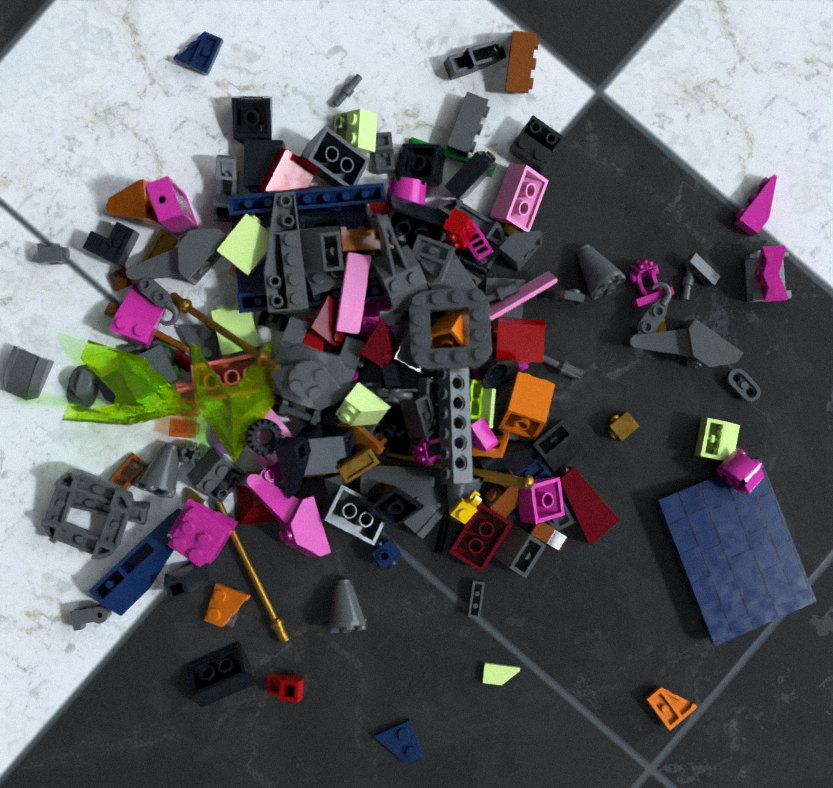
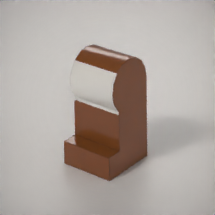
[528,522,568,551]

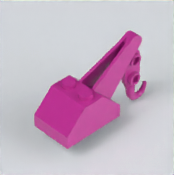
[244,464,331,557]

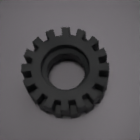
[245,418,283,456]

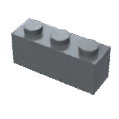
[446,92,490,157]

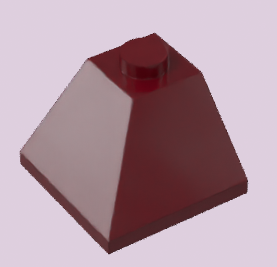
[360,320,393,368]
[236,483,277,524]

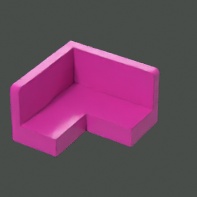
[754,245,788,302]

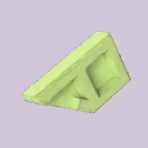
[482,662,520,685]

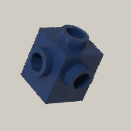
[371,538,402,569]

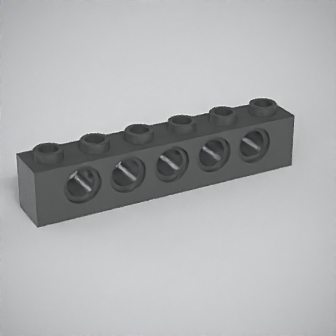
[437,368,473,484]

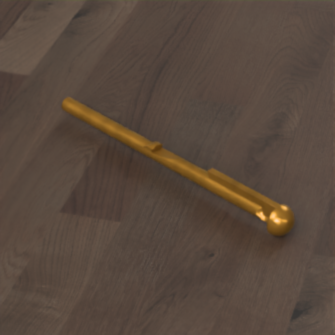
[386,451,535,490]

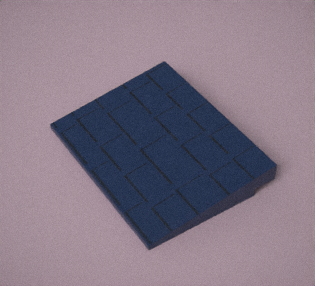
[655,458,817,646]

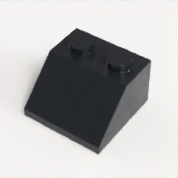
[367,482,424,528]

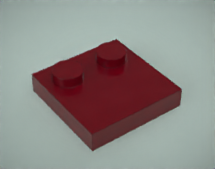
[307,296,349,351]

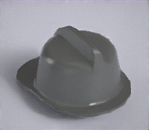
[67,365,101,410]

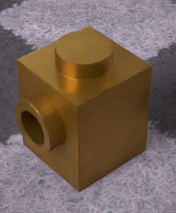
[607,411,640,441]

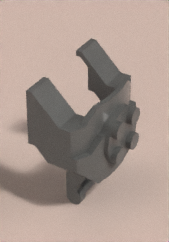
[270,316,366,426]

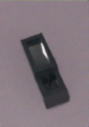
[443,39,507,80]

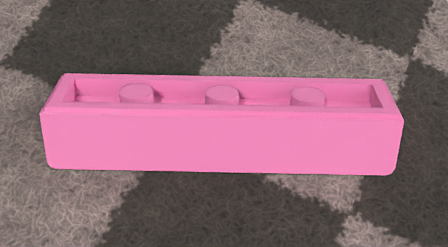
[335,252,371,334]
[490,272,558,322]

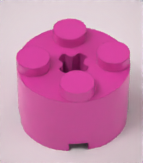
[386,177,427,205]
[717,448,764,495]

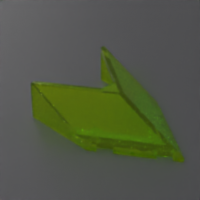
[62,340,194,426]
[191,342,275,463]

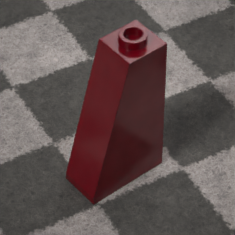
[559,466,620,545]

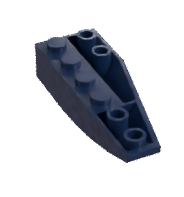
[89,508,181,616]

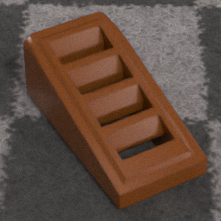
[108,453,147,490]

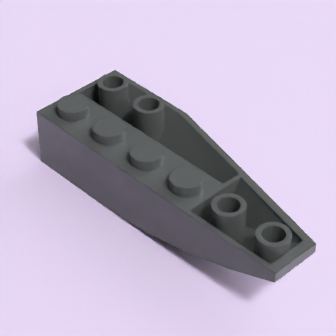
[264,191,309,314]

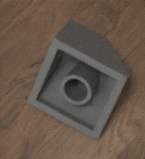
[499,231,543,272]

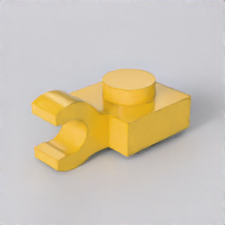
[449,490,482,524]

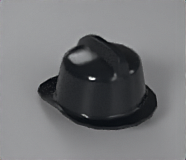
[477,357,519,388]

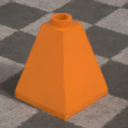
[106,179,162,225]

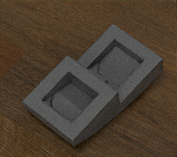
[374,132,396,175]

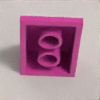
[109,283,166,349]

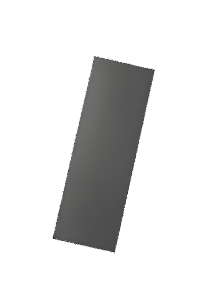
[683,253,721,287]
[467,579,485,619]

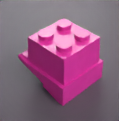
[167,498,238,567]

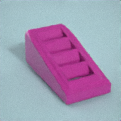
[467,220,494,263]

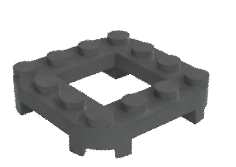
[415,198,505,287]
[409,287,492,372]
[41,469,133,560]

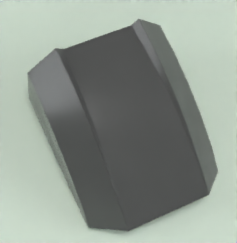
[3,346,54,400]
[404,487,448,539]

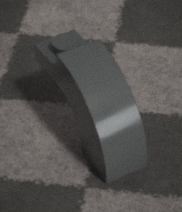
[213,154,239,222]

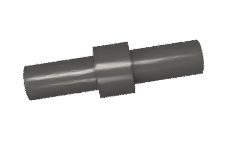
[332,74,363,107]
[681,267,694,301]
[122,339,161,354]

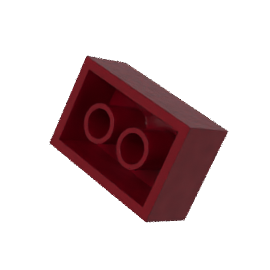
[448,502,513,573]

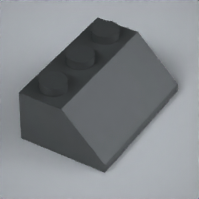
[319,484,385,545]

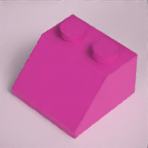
[518,477,565,524]

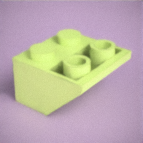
[334,108,377,154]
[694,418,740,461]

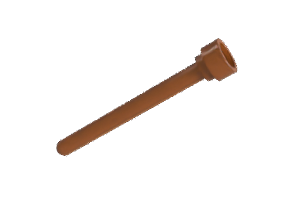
[104,301,191,353]

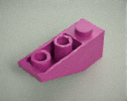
[734,174,777,237]

